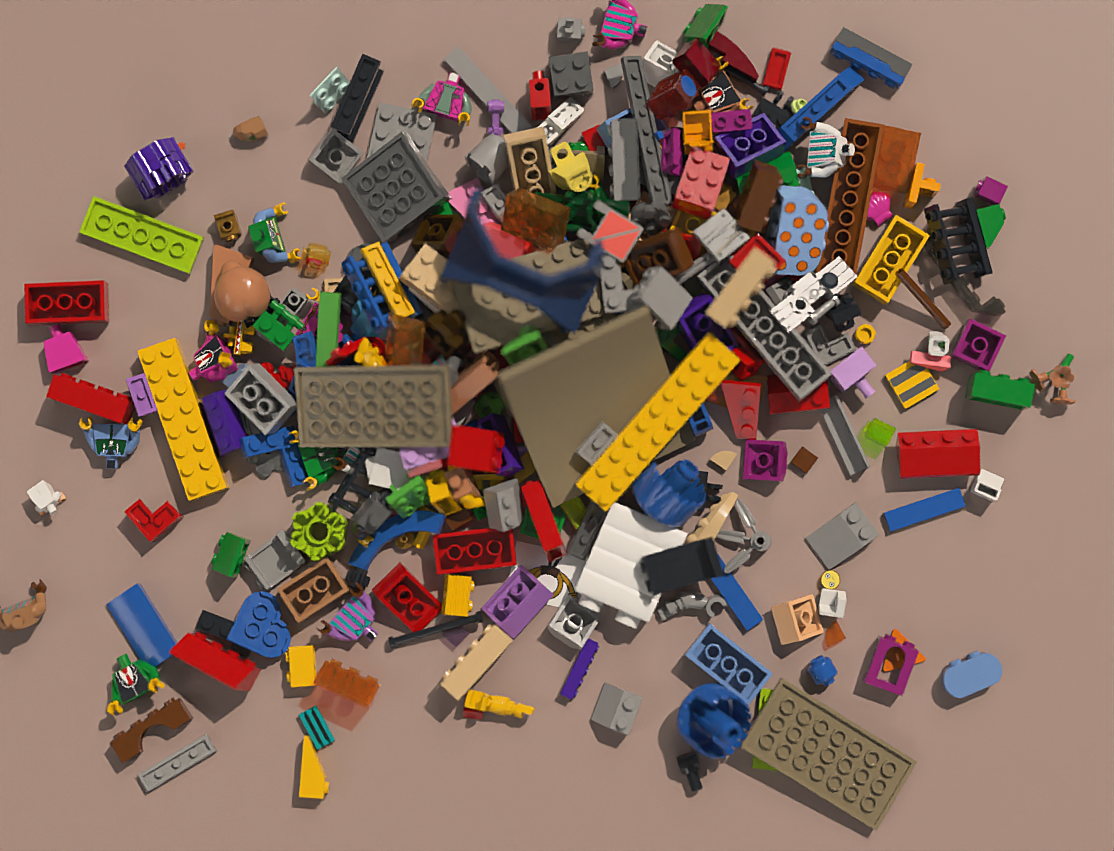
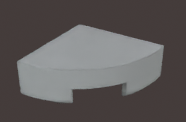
[604,63,623,89]

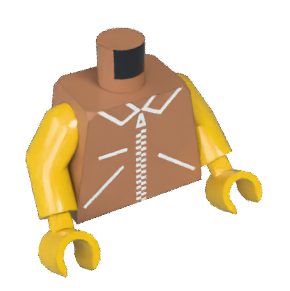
[444,466,486,509]

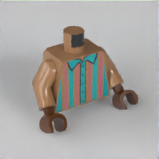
[0,579,47,633]

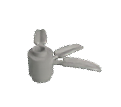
[716,499,772,574]

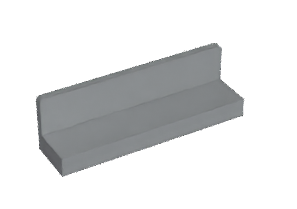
[820,395,870,476]

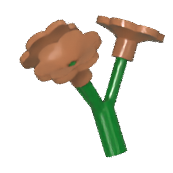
[1029,353,1075,405]

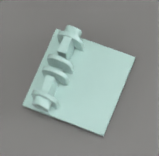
[310,67,350,114]

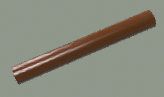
[895,268,951,329]

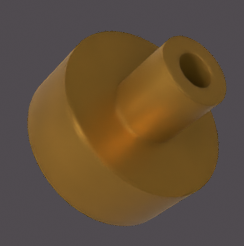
[395,532,415,549]

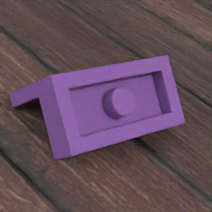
[125,373,158,417]

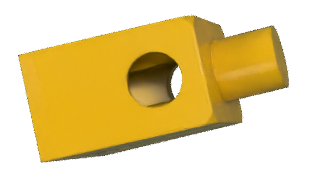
[425,468,462,516]

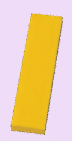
[360,242,415,322]

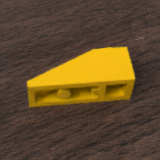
[299,735,330,799]

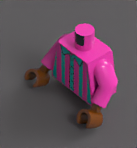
[592,0,647,50]

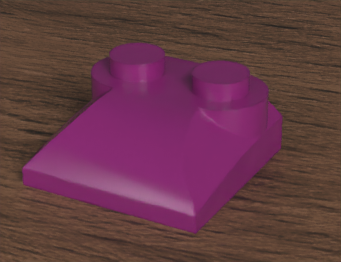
[743,440,788,482]

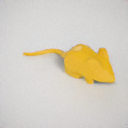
[355,338,388,366]

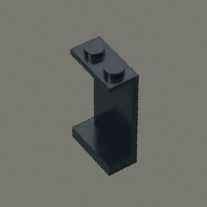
[639,536,724,596]

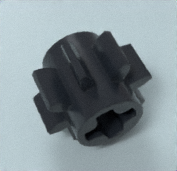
[345,567,371,589]

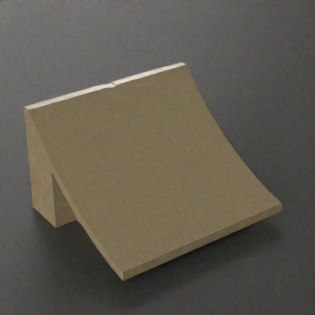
[493,305,696,508]

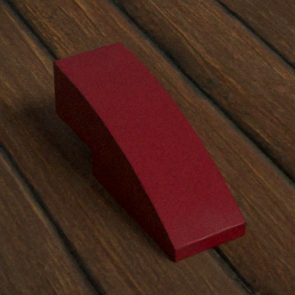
[708,31,759,82]

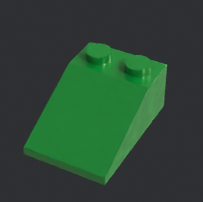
[682,4,728,47]

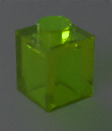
[863,418,896,447]

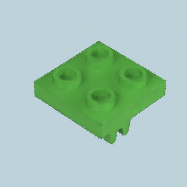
[386,473,431,519]

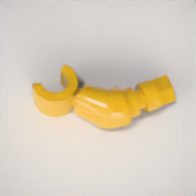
[464,689,535,719]

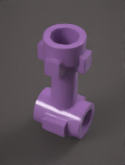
[487,99,504,136]

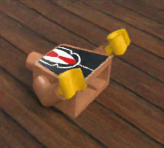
[692,56,753,113]

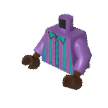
[317,583,379,642]

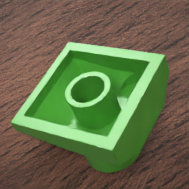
[502,325,549,367]

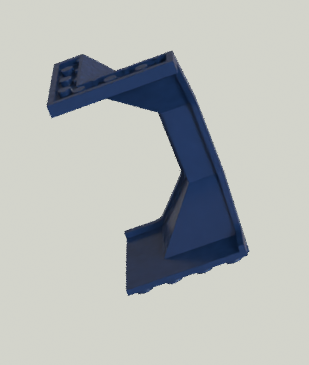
[440,187,606,335]

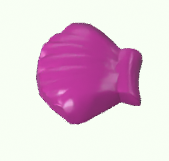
[867,192,893,227]

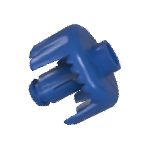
[632,460,706,527]
[677,683,751,759]

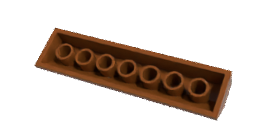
[816,118,884,280]

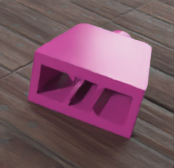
[44,324,89,374]

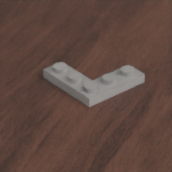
[601,253,644,314]

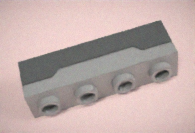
[608,118,640,201]

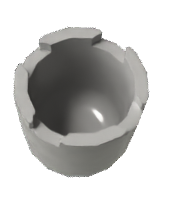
[465,134,509,185]

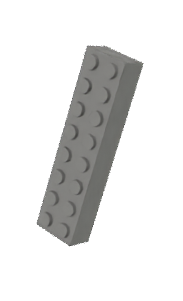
[697,254,832,402]

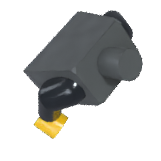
[350,491,391,548]

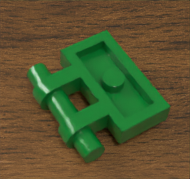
[253,300,305,351]

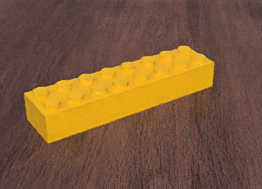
[137,338,229,501]

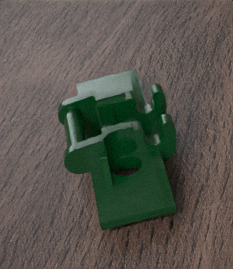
[534,190,629,235]

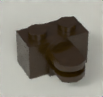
[420,309,469,359]

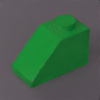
[976,204,1006,249]

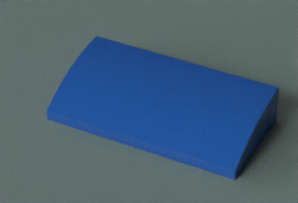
[106,583,178,667]

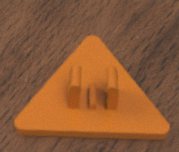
[883,629,925,672]

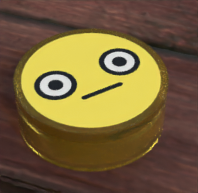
[820,570,840,590]

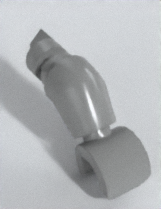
[657,590,727,620]

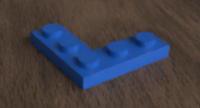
[239,425,309,488]

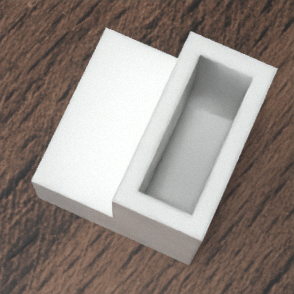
[970,469,1004,502]

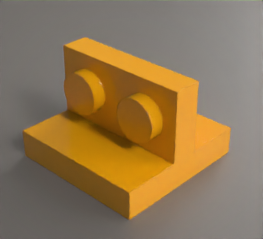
[903,162,941,209]

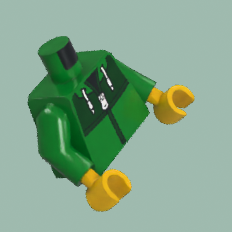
[288,431,347,491]

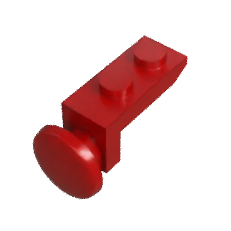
[325,336,388,366]

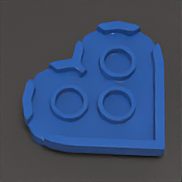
[226,591,291,658]

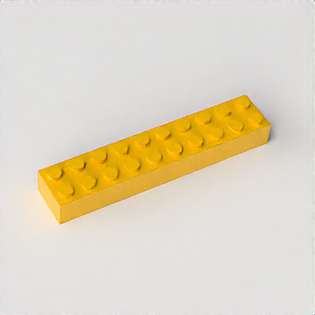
[575,332,740,511]

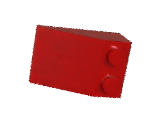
[447,425,504,473]
[371,562,442,632]

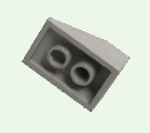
[806,502,880,570]

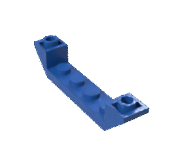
[778,66,864,153]

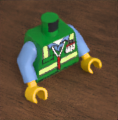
[248,203,302,263]

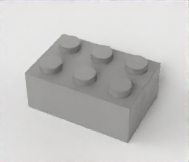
[224,363,297,435]

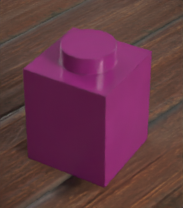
[975,176,1008,205]

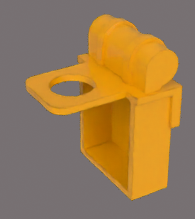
[682,110,714,155]

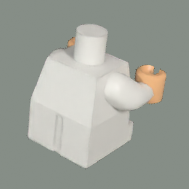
[27,480,66,516]

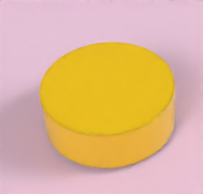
[855,324,876,344]

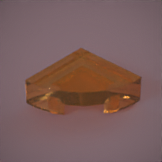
[825,620,846,647]

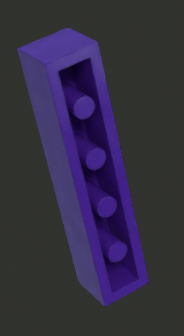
[560,638,600,700]

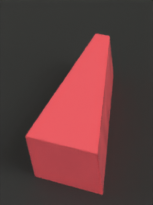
[910,351,951,372]

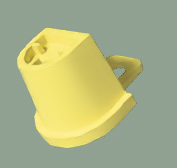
[549,142,592,192]

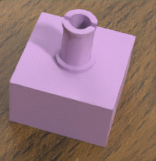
[829,347,877,399]

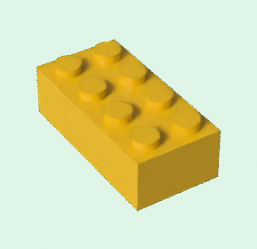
[852,215,930,305]

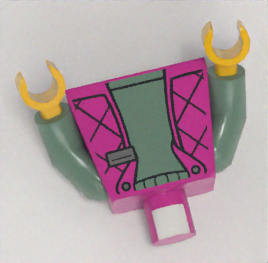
[411,73,472,126]

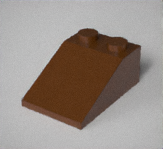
[624,227,694,287]

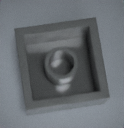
[549,51,594,100]

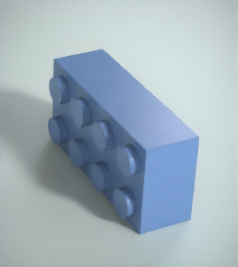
[684,623,773,705]

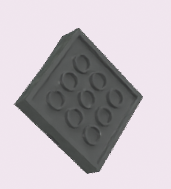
[341,132,452,244]

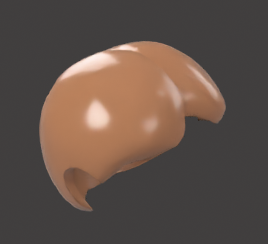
[214,261,270,322]

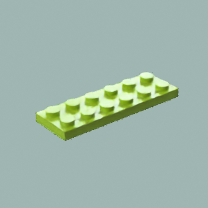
[79,196,204,274]

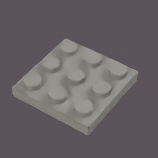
[367,102,437,162]

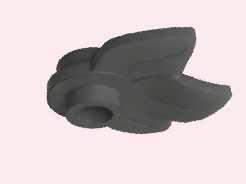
[247,450,285,478]

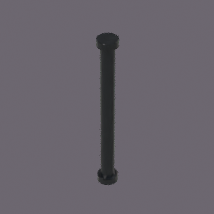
[720,63,769,97]
[388,611,483,648]

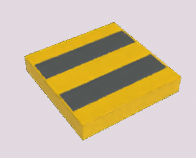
[884,361,939,409]

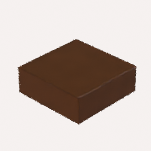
[790,446,818,474]

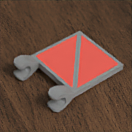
[577,201,644,263]

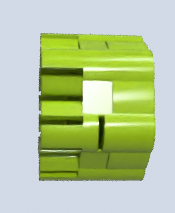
[290,502,348,561]

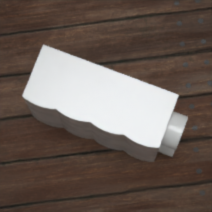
[575,502,687,629]

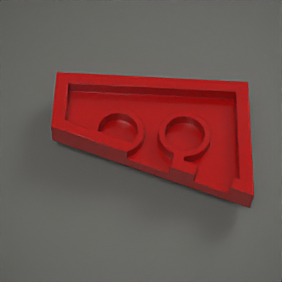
[721,380,761,440]

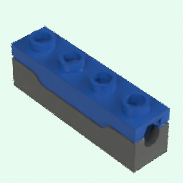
[830,27,913,89]

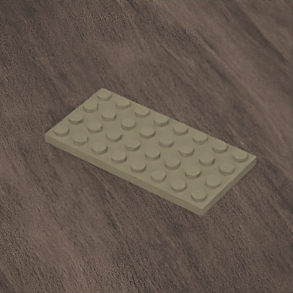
[451,239,612,354]
[294,365,453,447]
[740,678,917,831]

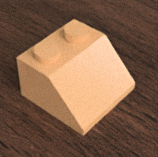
[771,594,824,645]

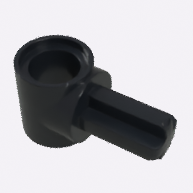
[676,750,703,792]

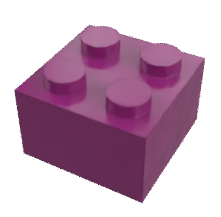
[950,318,1007,371]

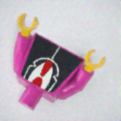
[189,320,238,383]

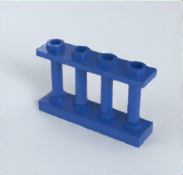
[341,242,423,334]

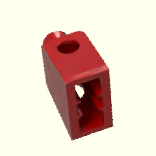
[529,71,551,121]

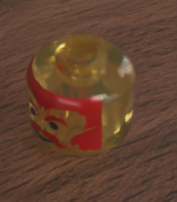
[301,242,331,270]

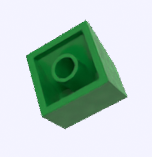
[211,532,251,578]

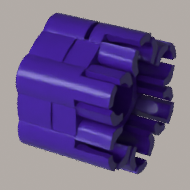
[124,137,194,201]

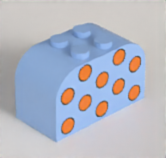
[765,186,829,275]

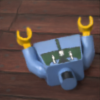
[79,416,142,469]

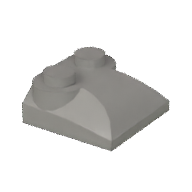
[308,128,363,184]
[547,595,602,650]

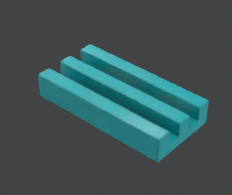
[299,705,335,750]

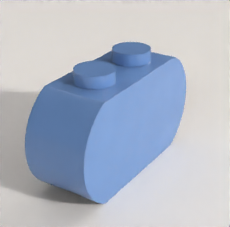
[941,650,1002,698]

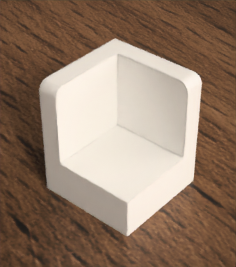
[818,588,846,618]

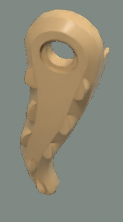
[686,492,739,543]

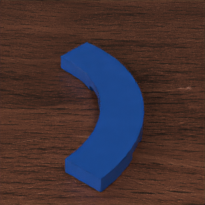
[287,331,316,417]
[348,511,446,571]

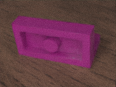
[661,128,683,177]

